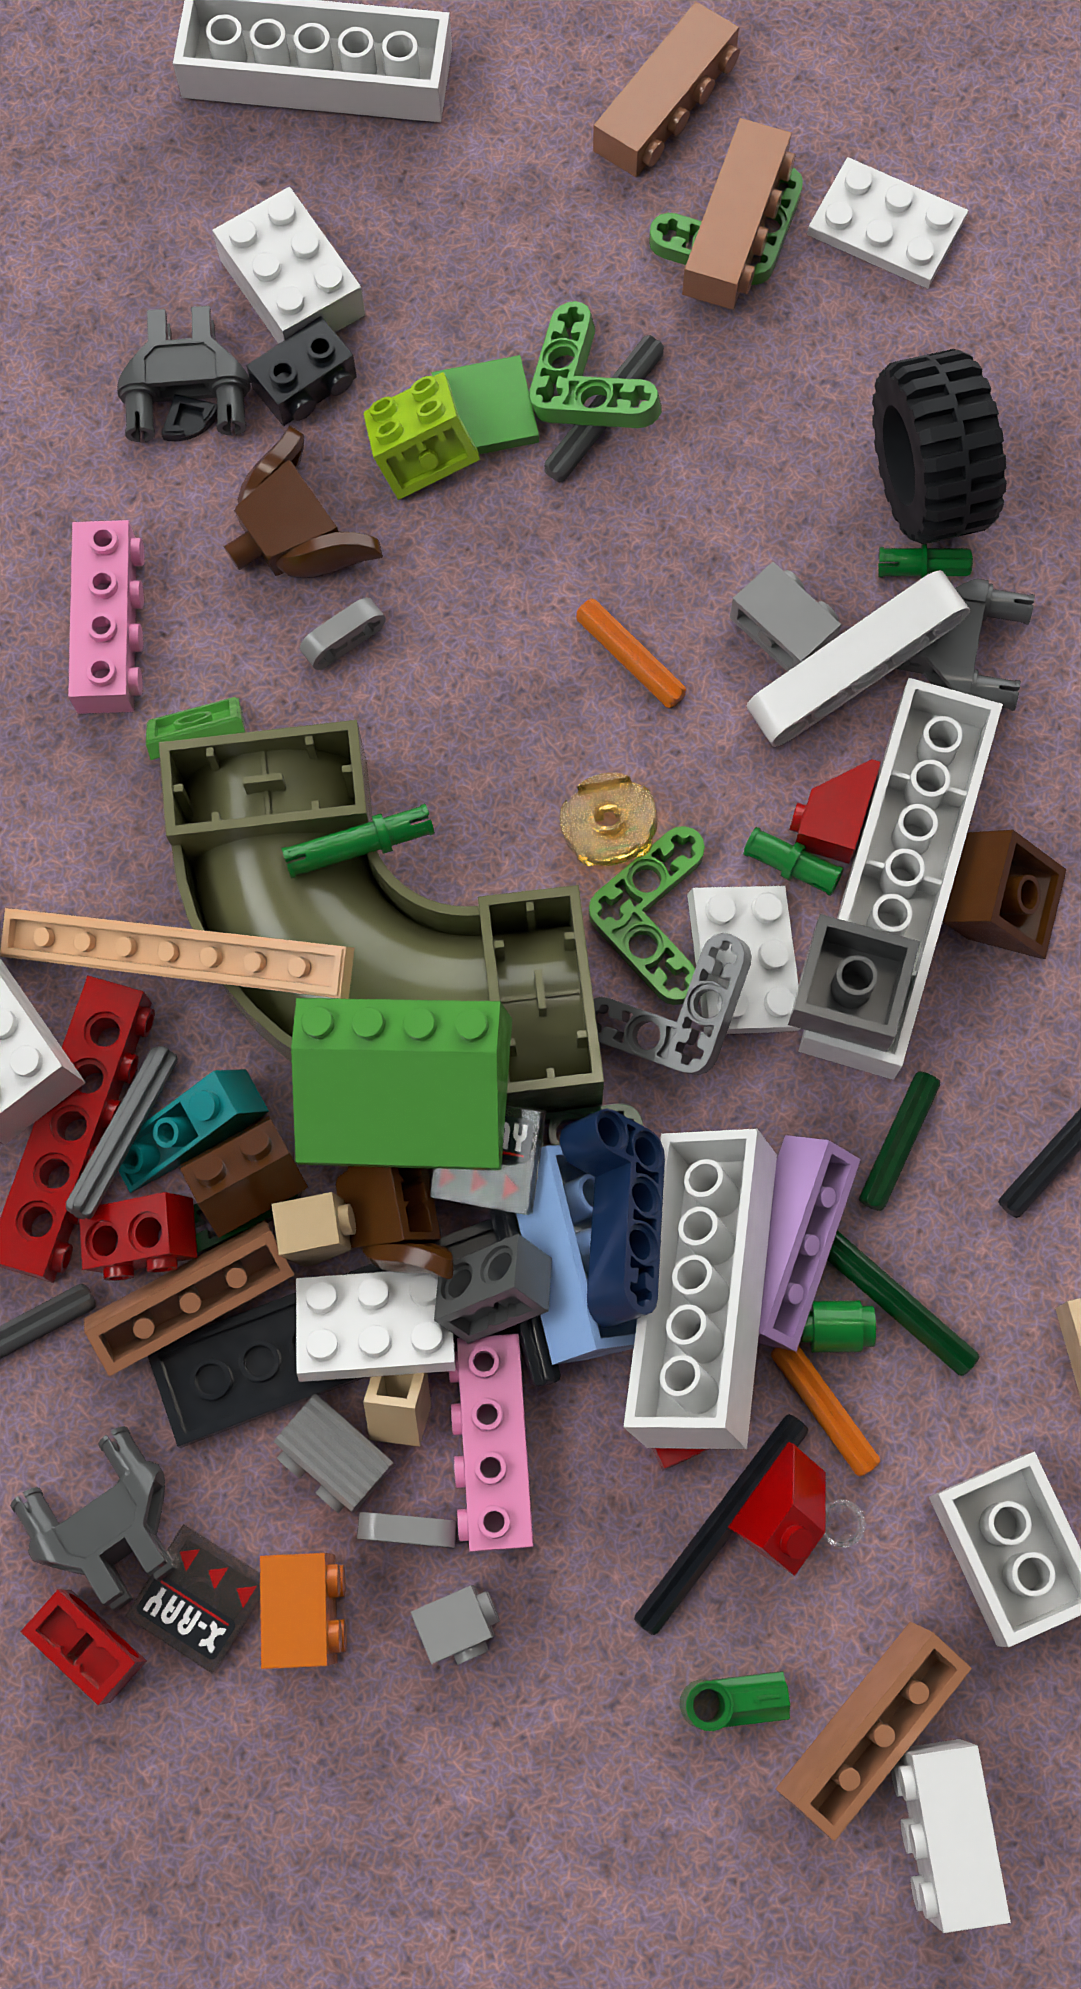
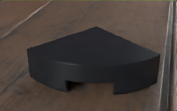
[161,394,217,442]

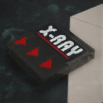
[430,1104,546,1215]
[125,1524,260,1674]

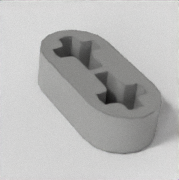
[300,597,386,670]
[356,1512,458,1548]

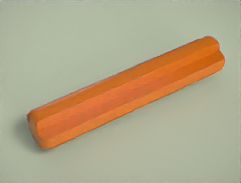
[576,599,686,708]
[771,1345,881,1477]

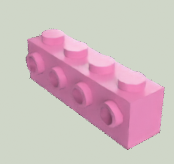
[68,520,144,714]
[449,1334,534,1552]

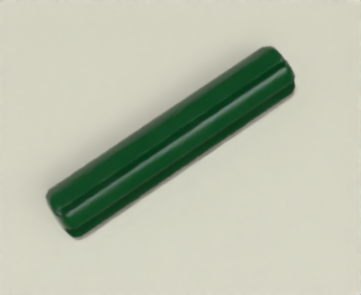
[859,1071,940,1211]

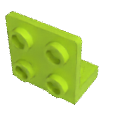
[363,372,480,500]

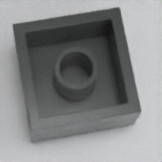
[788,914,920,1052]

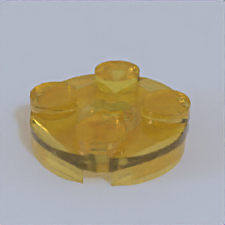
[560,773,658,866]

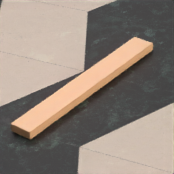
[0,908,355,999]

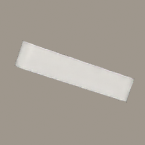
[747,570,970,747]

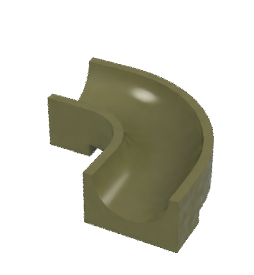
[159,720,604,1117]

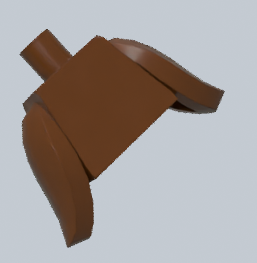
[223,425,383,578]
[335,1166,454,1279]

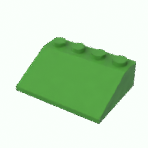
[291,998,512,1171]

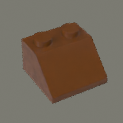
[942,829,1067,959]
[180,1115,309,1238]

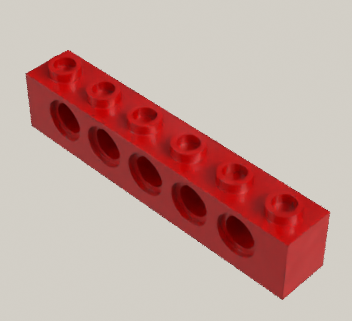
[0,975,155,1283]

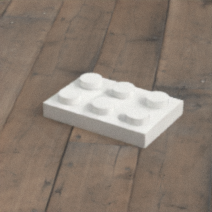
[807,157,968,289]
[687,886,801,1035]
[296,1271,456,1382]

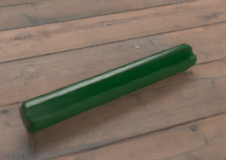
[827,1230,980,1376]

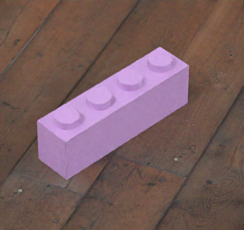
[758,1135,861,1351]

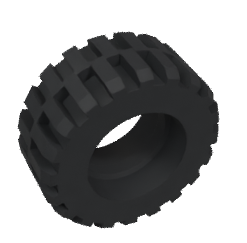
[872,349,1007,544]

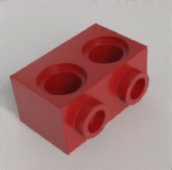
[79,1192,197,1281]
[20,1589,147,1705]

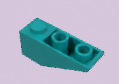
[118,1069,269,1193]

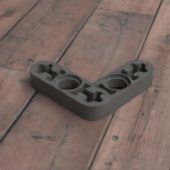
[593,933,752,1075]

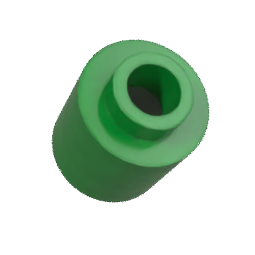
[801,1301,876,1353]

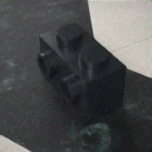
[246,316,357,427]

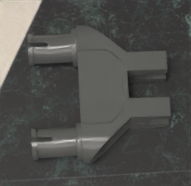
[117,306,251,442]
[895,579,1035,711]
[10,1426,176,1612]

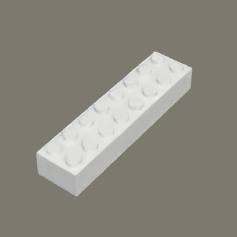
[798,678,1003,1080]

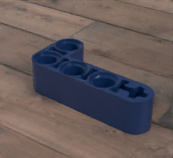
[559,1108,665,1328]

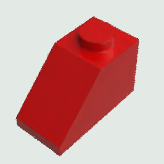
[789,759,881,864]
[728,1442,826,1576]

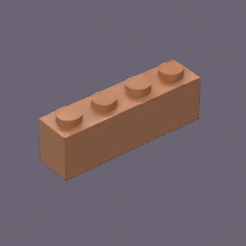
[593,1,740,177]
[682,118,796,310]
[84,1220,294,1377]
[776,1621,972,1842]

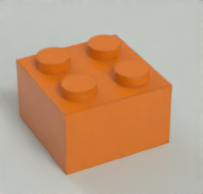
[260,1553,347,1669]

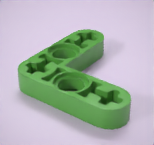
[649,168,803,285]
[529,301,662,428]
[589,826,705,1005]

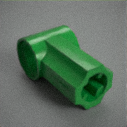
[680,1671,790,1731]

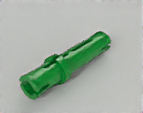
[281,804,435,879]

